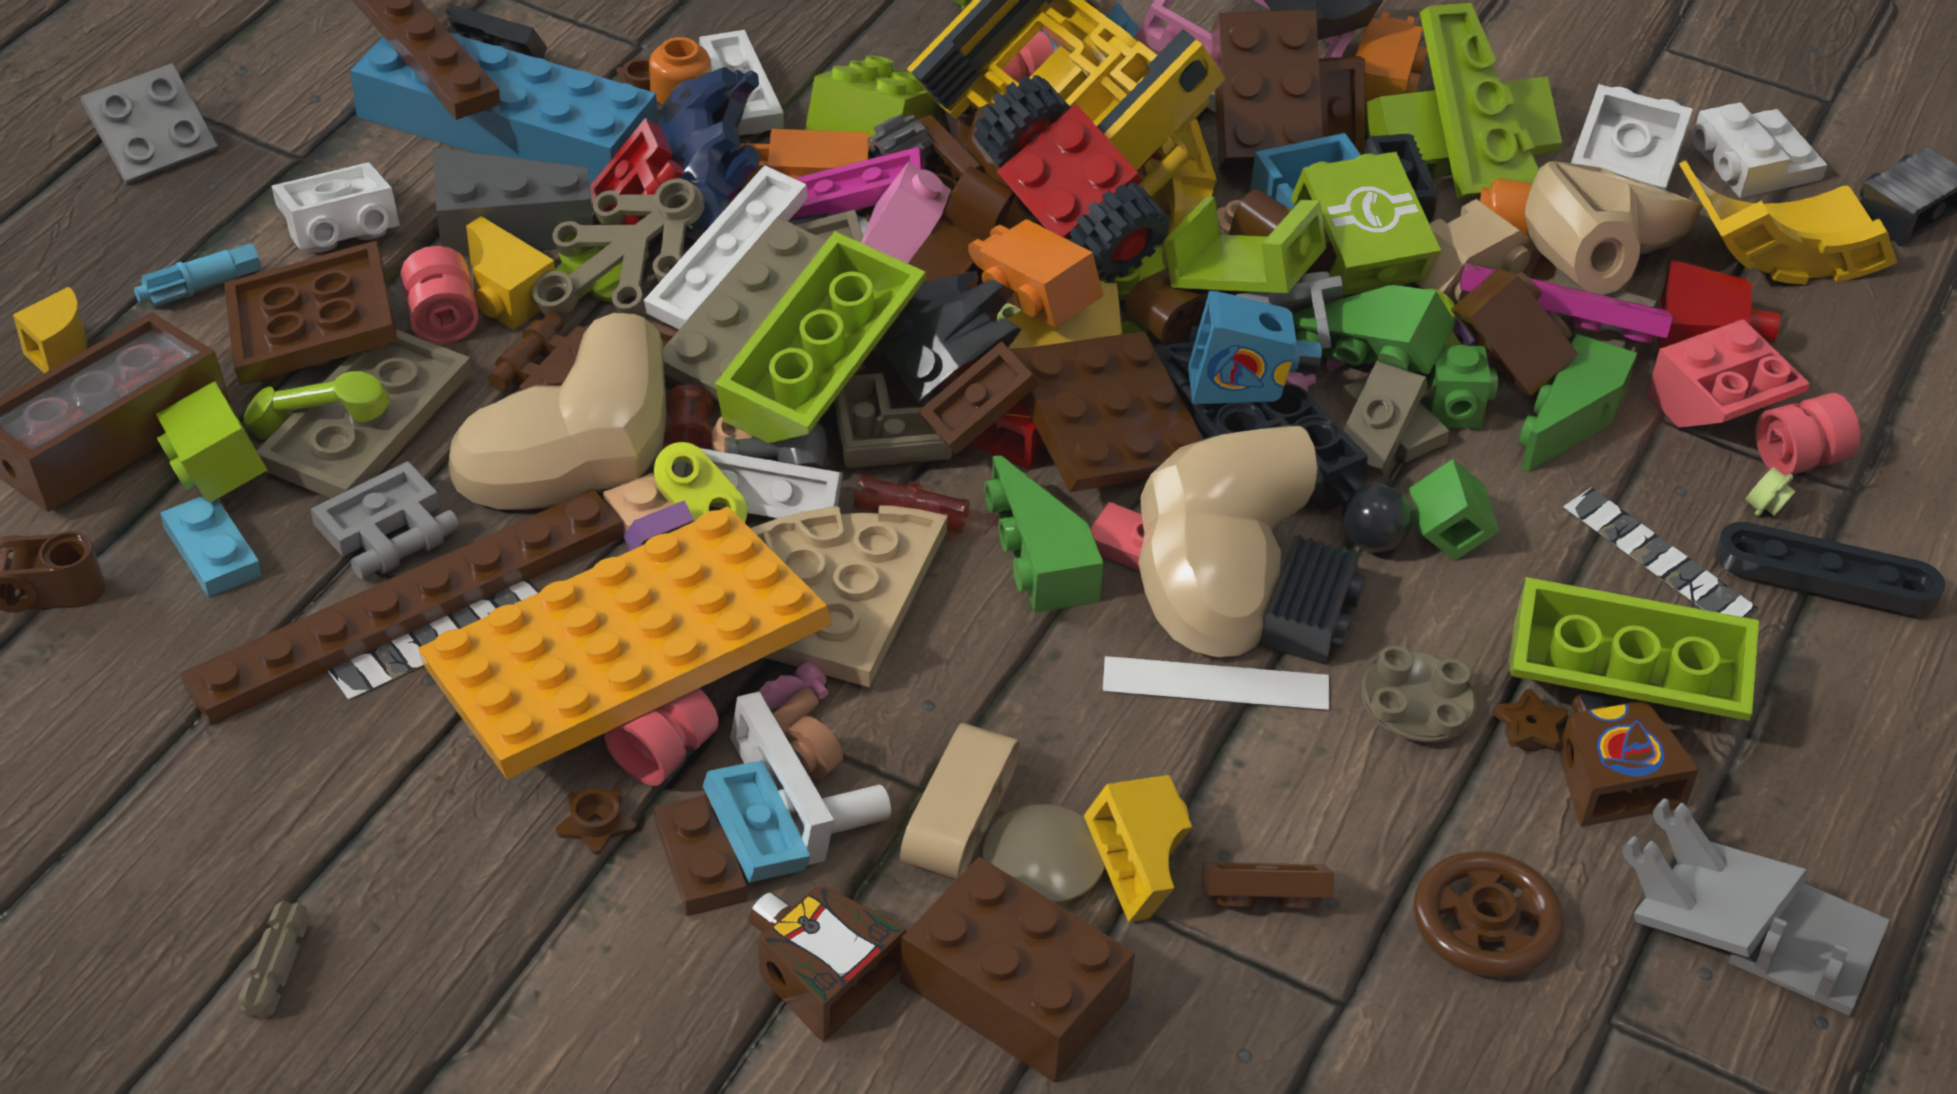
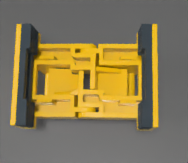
[907,0,1226,197]

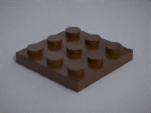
[224,241,398,385]
[1010,331,1204,492]

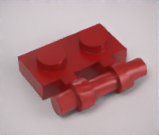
[590,118,684,225]

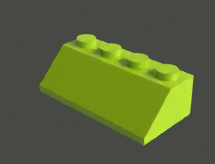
[715,231,926,443]
[1509,577,1759,721]

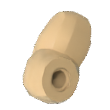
[449,313,667,510]

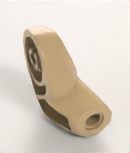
[1525,161,1703,295]
[1138,426,1317,657]

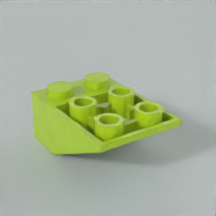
[805,55,939,149]

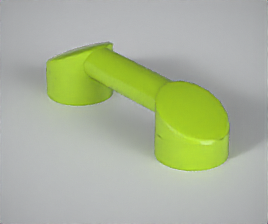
[244,371,390,440]

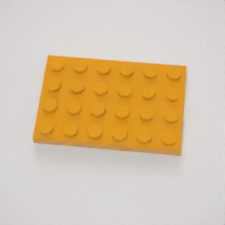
[418,506,832,780]

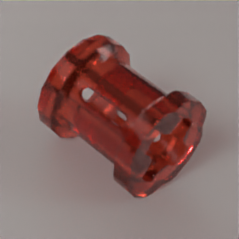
[664,384,714,449]

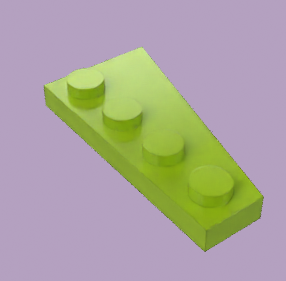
[1420,3,1539,199]

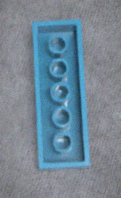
[350,33,658,185]

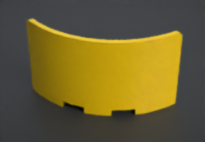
[1679,160,1898,285]

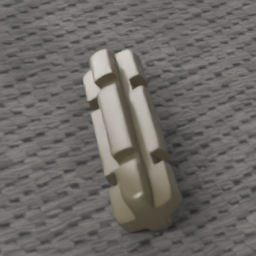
[238,901,309,1019]

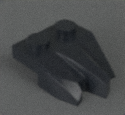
[877,271,1022,406]

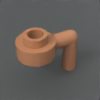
[773,687,843,779]

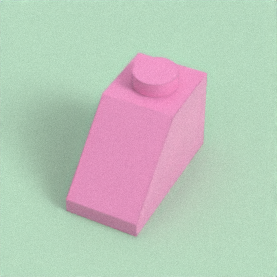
[861,161,951,263]

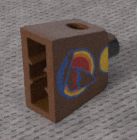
[1559,690,1699,827]

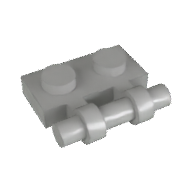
[311,461,460,579]

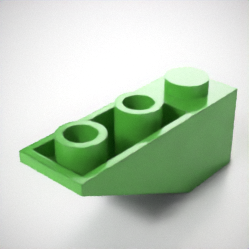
[1292,285,1456,374]
[1518,334,1637,472]
[984,455,1103,613]

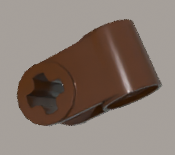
[0,531,105,612]

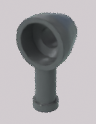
[724,423,827,469]

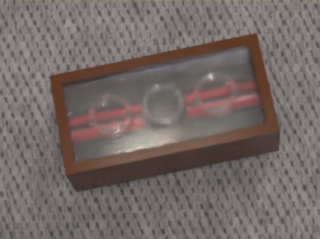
[0,312,231,512]

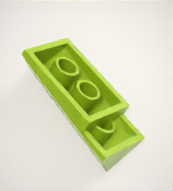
[1365,76,1562,178]

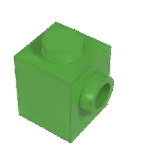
[1423,345,1498,429]
[1409,459,1500,561]

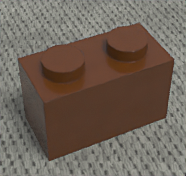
[1450,268,1578,396]

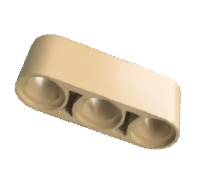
[900,722,1020,880]

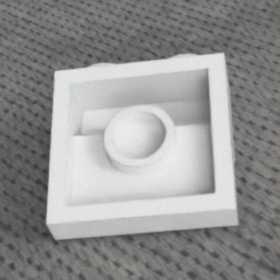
[1571,84,1693,190]
[1692,102,1827,198]
[272,162,400,252]

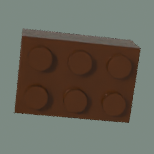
[1212,10,1323,170]
[900,856,1135,1083]

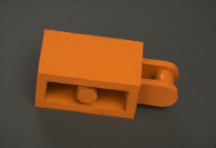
[1356,11,1428,102]
[740,129,869,188]
[968,219,1104,328]

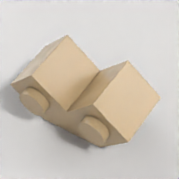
[1415,199,1536,305]

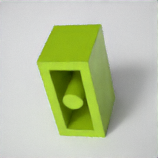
[156,381,268,503]

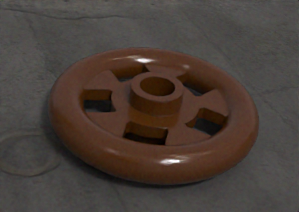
[1414,851,1563,977]

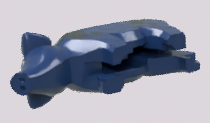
[659,67,760,242]

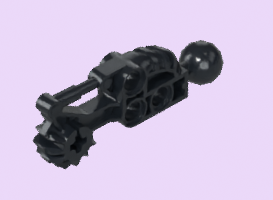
[1153,326,1412,553]

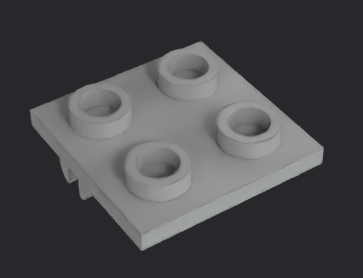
[80,63,218,184]
[1236,272,1344,349]
[1622,798,1808,957]
[1728,883,1890,1016]

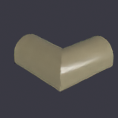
[833,373,952,469]

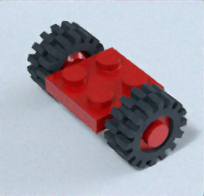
[974,75,1170,282]

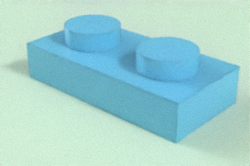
[160,496,262,598]
[703,760,811,883]

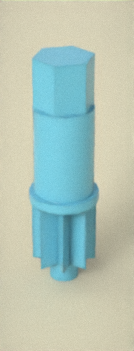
[134,244,261,307]

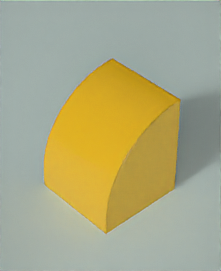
[13,287,87,373]

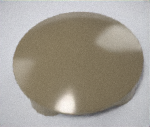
[1361,645,1476,742]
[983,804,1105,908]

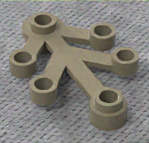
[532,179,705,318]

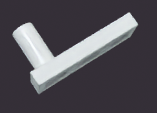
[730,692,891,866]

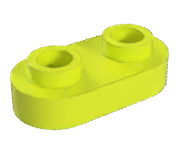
[654,442,747,523]

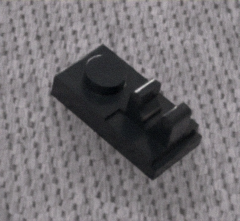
[446,4,548,59]

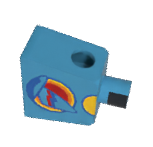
[1188,291,1321,404]

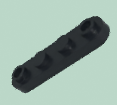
[1715,522,1945,615]

